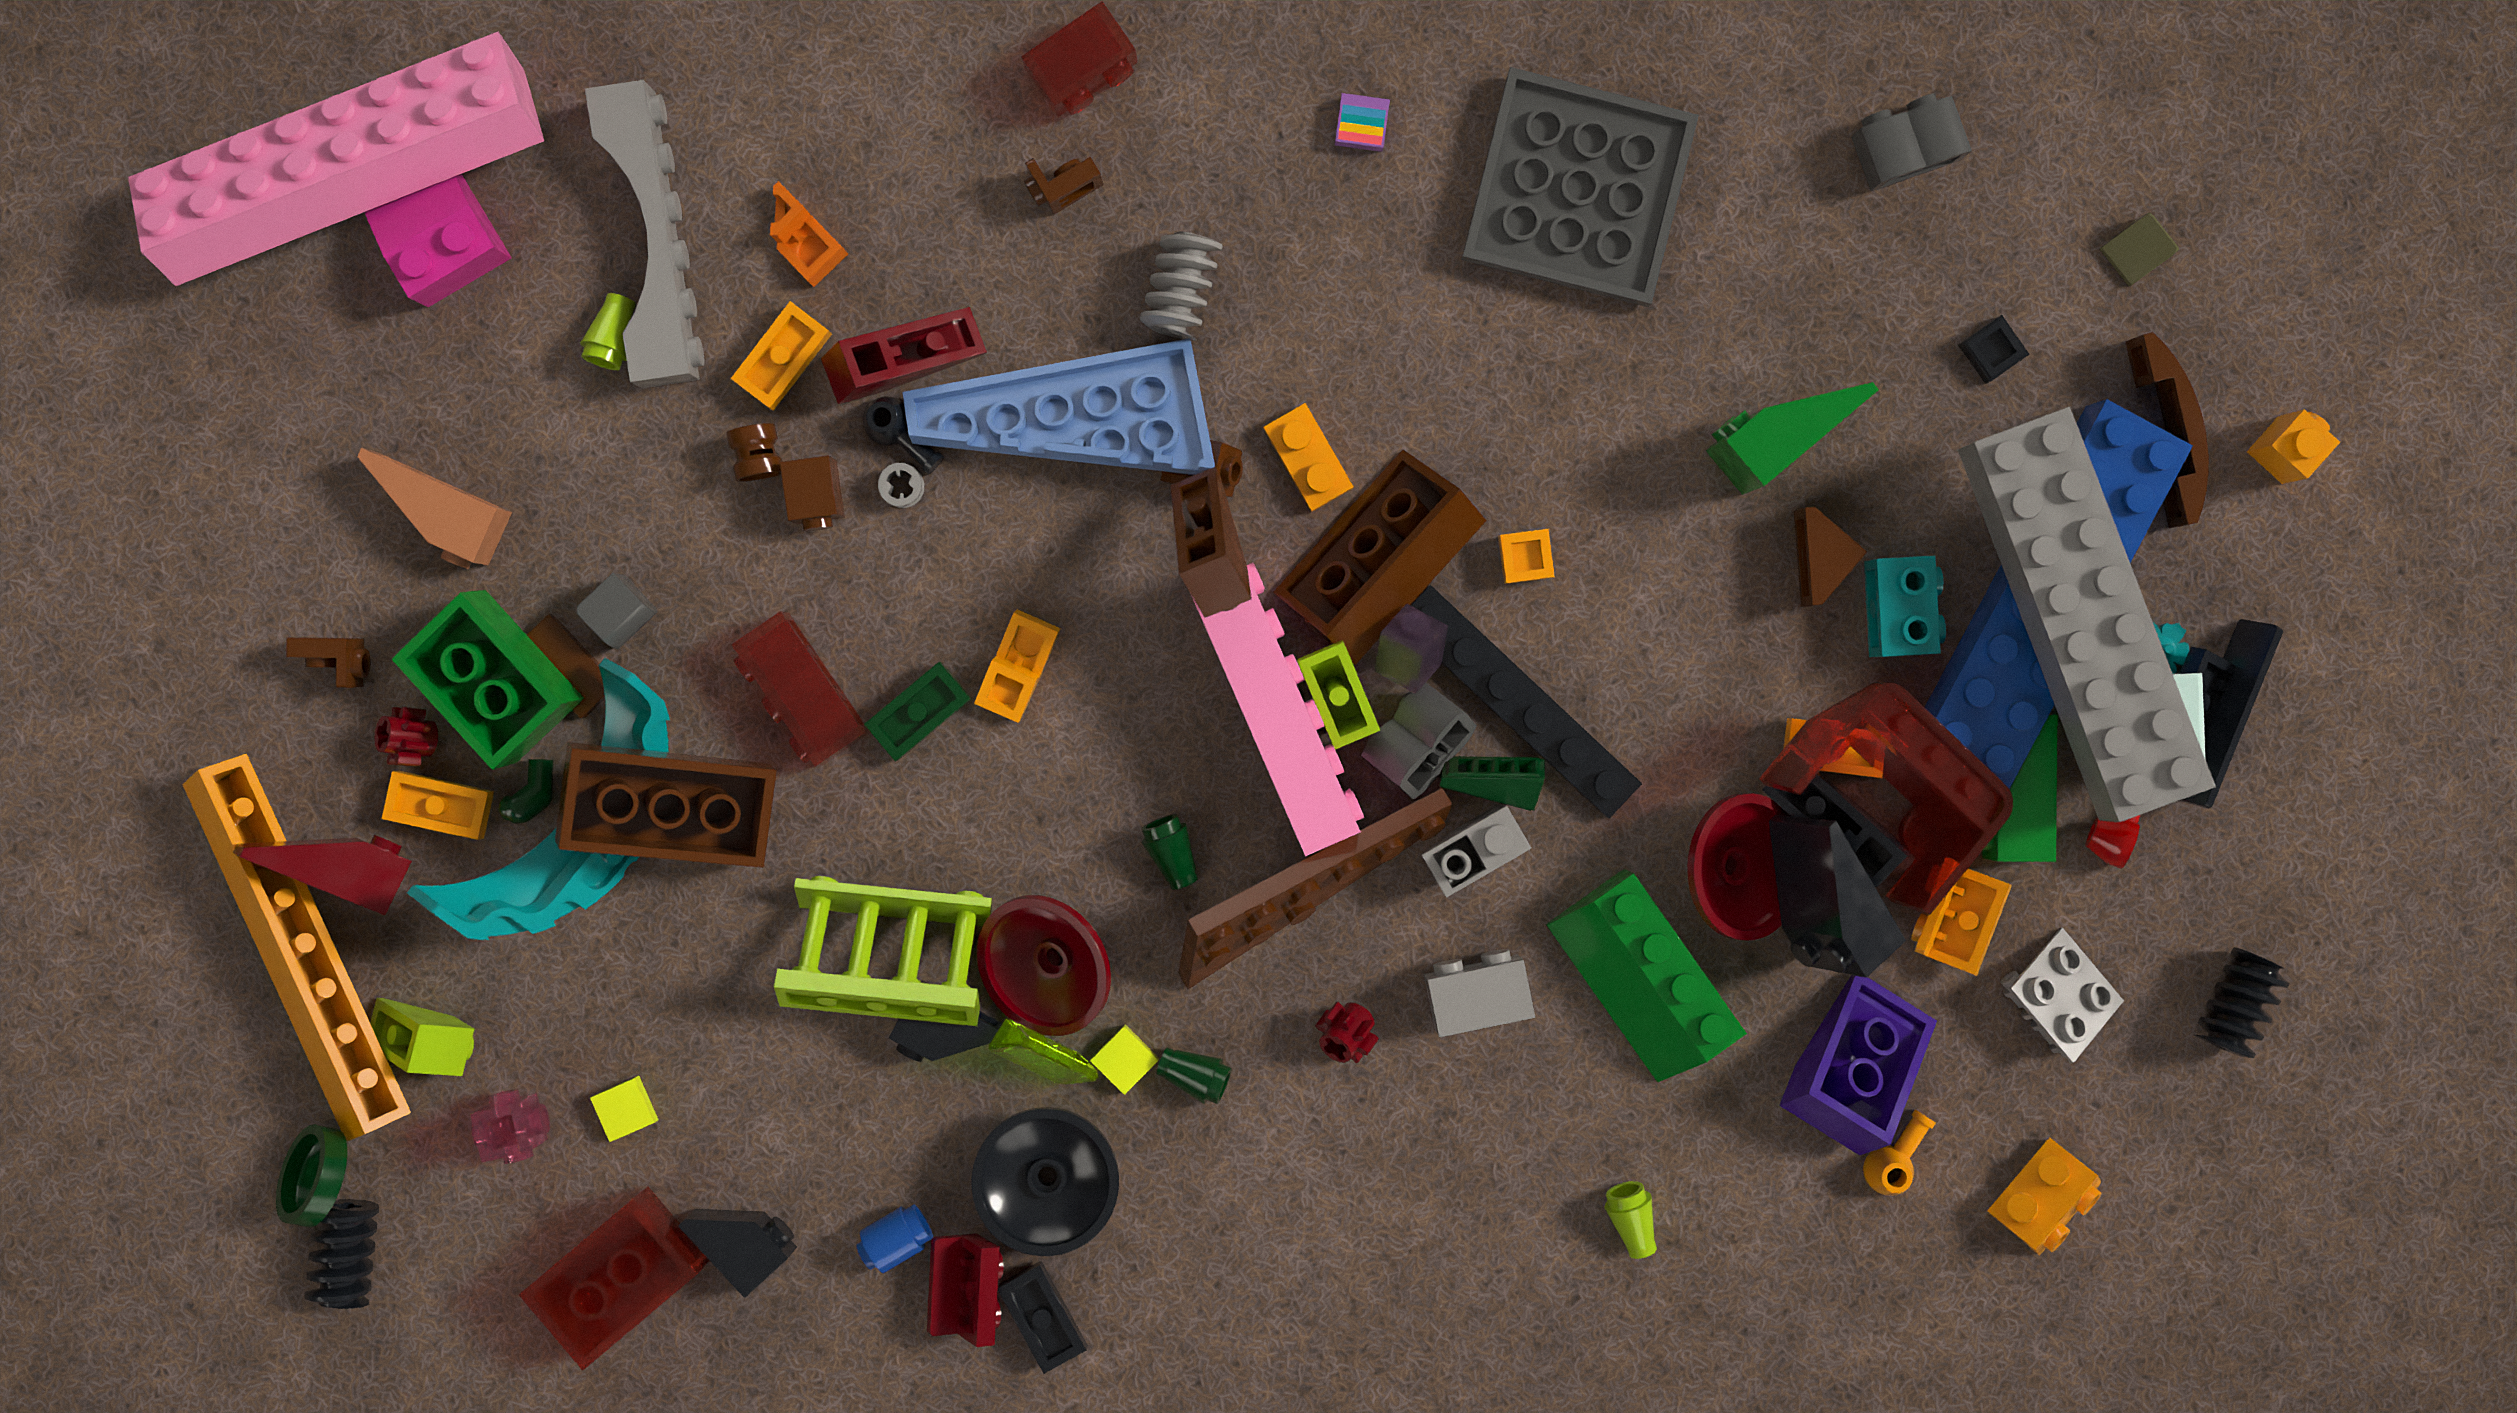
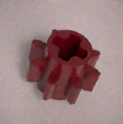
[374,706,438,766]
[1315,1002,1379,1063]

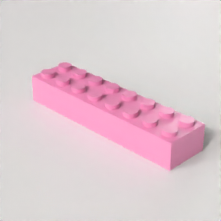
[128,31,544,286]

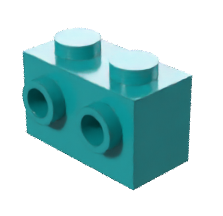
[1864,556,1946,657]

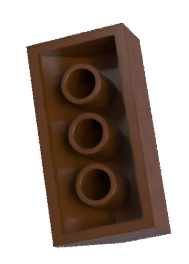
[1273,449,1487,665]

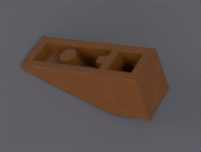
[1170,466,1252,618]

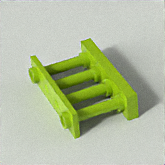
[774,876,993,1026]

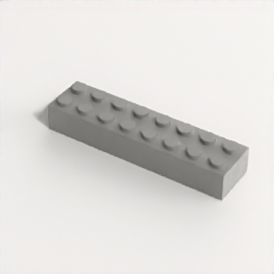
[1958,407,2216,822]

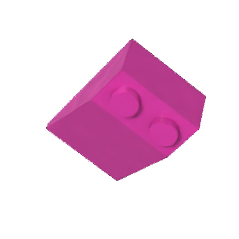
[364,174,512,307]

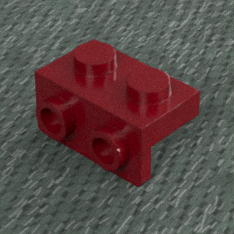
[927,1233,1004,1347]

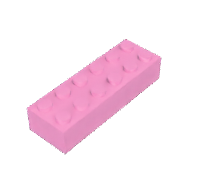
[1191,563,1364,856]

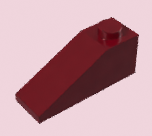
[821,307,987,404]
[233,835,412,915]

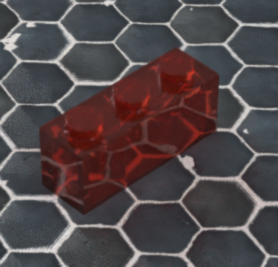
[731,611,871,767]

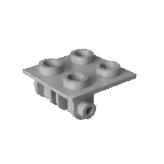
[2001,927,2124,1064]

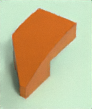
[770,181,848,287]

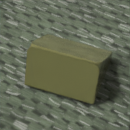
[2099,213,2179,286]

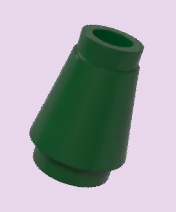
[1141,814,1198,890]
[1156,1047,1232,1104]

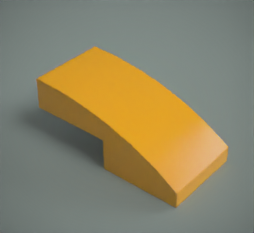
[974,609,1061,723]

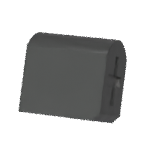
[577,573,658,650]

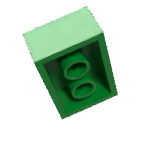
[392,590,584,770]

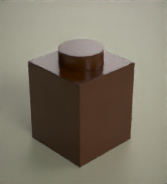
[780,455,845,531]

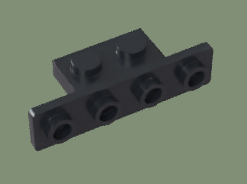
[2179,619,2283,809]

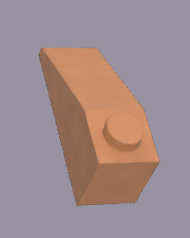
[357,448,512,569]

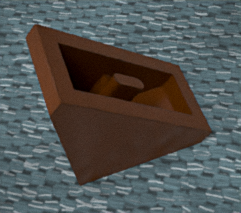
[1794,507,1867,607]

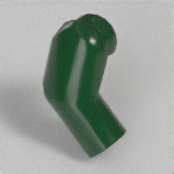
[499,759,554,824]

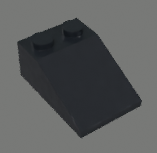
[1769,815,1906,978]

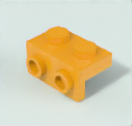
[1911,861,2012,976]
[1987,1137,2102,1255]

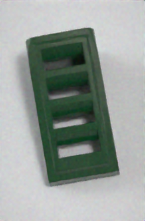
[1440,756,1545,811]

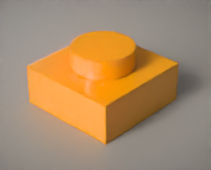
[1498,529,1555,584]

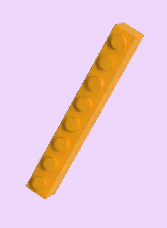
[182,754,411,1142]

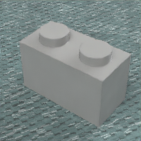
[1424,949,1536,1038]

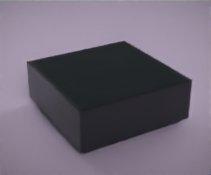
[1958,315,2029,384]

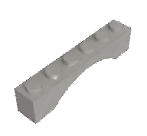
[585,80,705,388]

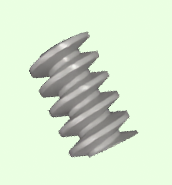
[1140,231,1223,341]

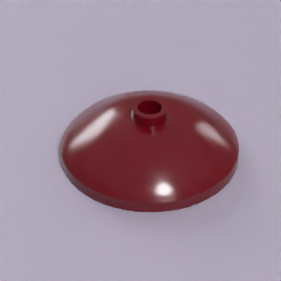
[1687,793,1790,941]
[977,895,1111,1036]

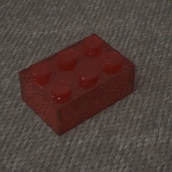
[519,1186,710,1370]

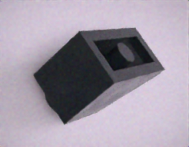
[889,980,1008,1062]
[678,1209,797,1298]

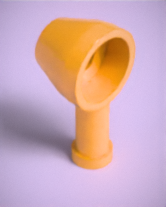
[1863,1109,1936,1196]

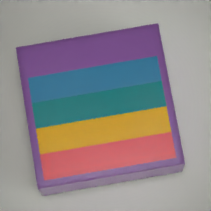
[1335,93,1390,152]

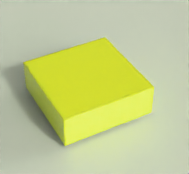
[1090,1024,1159,1095]
[590,1076,658,1142]

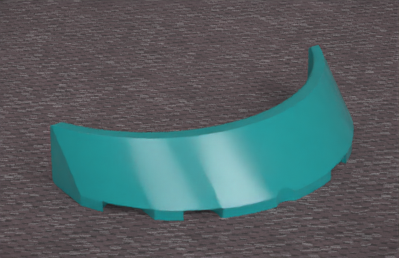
[407,658,670,940]

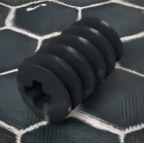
[2193,947,2290,1058]
[304,1199,379,1309]

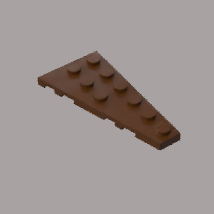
[1179,788,1452,989]

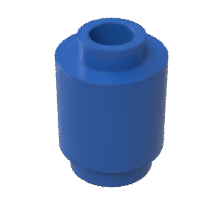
[856,1204,933,1273]

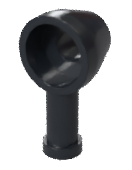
[863,396,944,475]

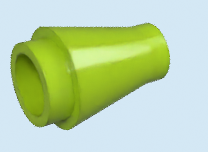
[580,293,636,370]
[1604,1181,1657,1259]

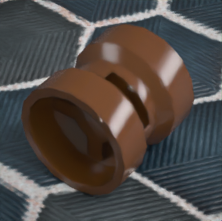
[726,423,783,482]

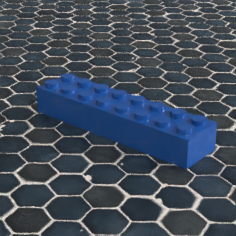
[1904,399,2193,792]

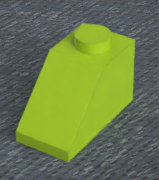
[1297,640,1381,750]
[370,998,474,1076]

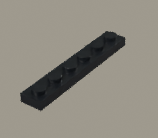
[1396,585,1642,819]

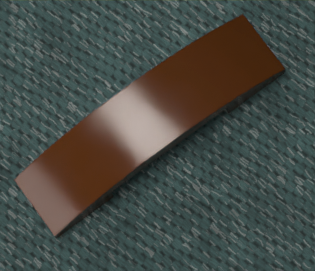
[2125,332,2209,528]

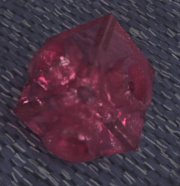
[470,1089,550,1164]

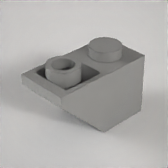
[1421,803,1531,898]

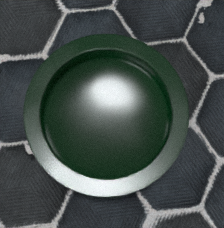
[276,1124,348,1228]

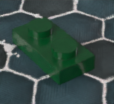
[864,662,972,762]

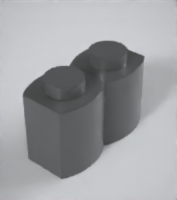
[1851,93,1972,191]
[1361,682,1477,799]

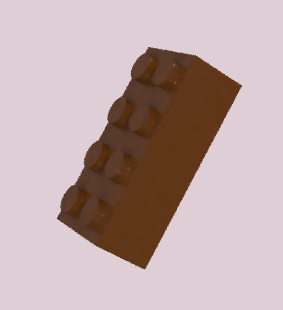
[555,742,777,868]

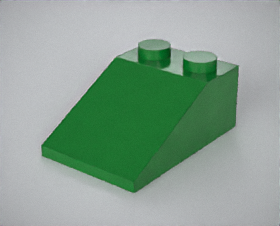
[1706,382,1879,495]

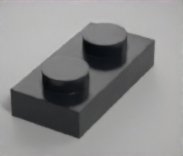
[998,1261,1088,1374]

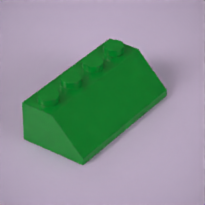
[1546,869,1747,1082]

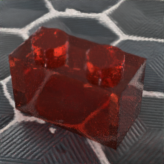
[1021,1,1138,117]

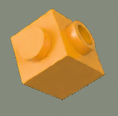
[2247,409,2340,484]

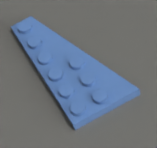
[902,338,1215,475]

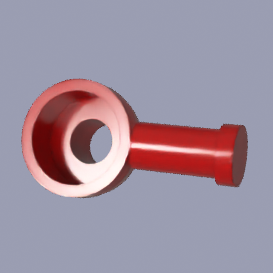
[2085,815,2141,869]

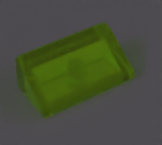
[988,1019,1099,1084]

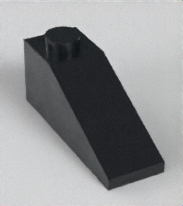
[1762,754,1911,888]

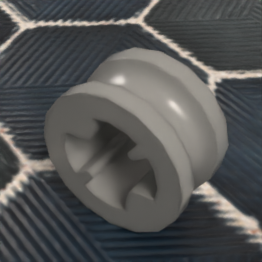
[878,463,924,508]

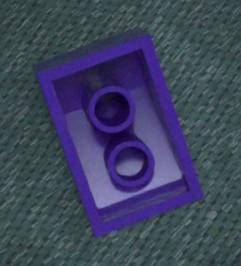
[1779,975,1937,1156]

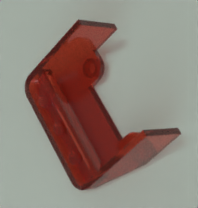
[1759,682,2013,915]

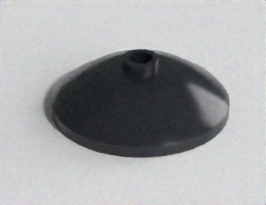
[971,1107,1119,1256]

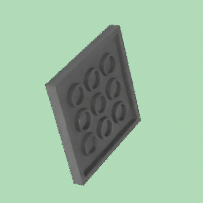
[1461,67,1699,307]

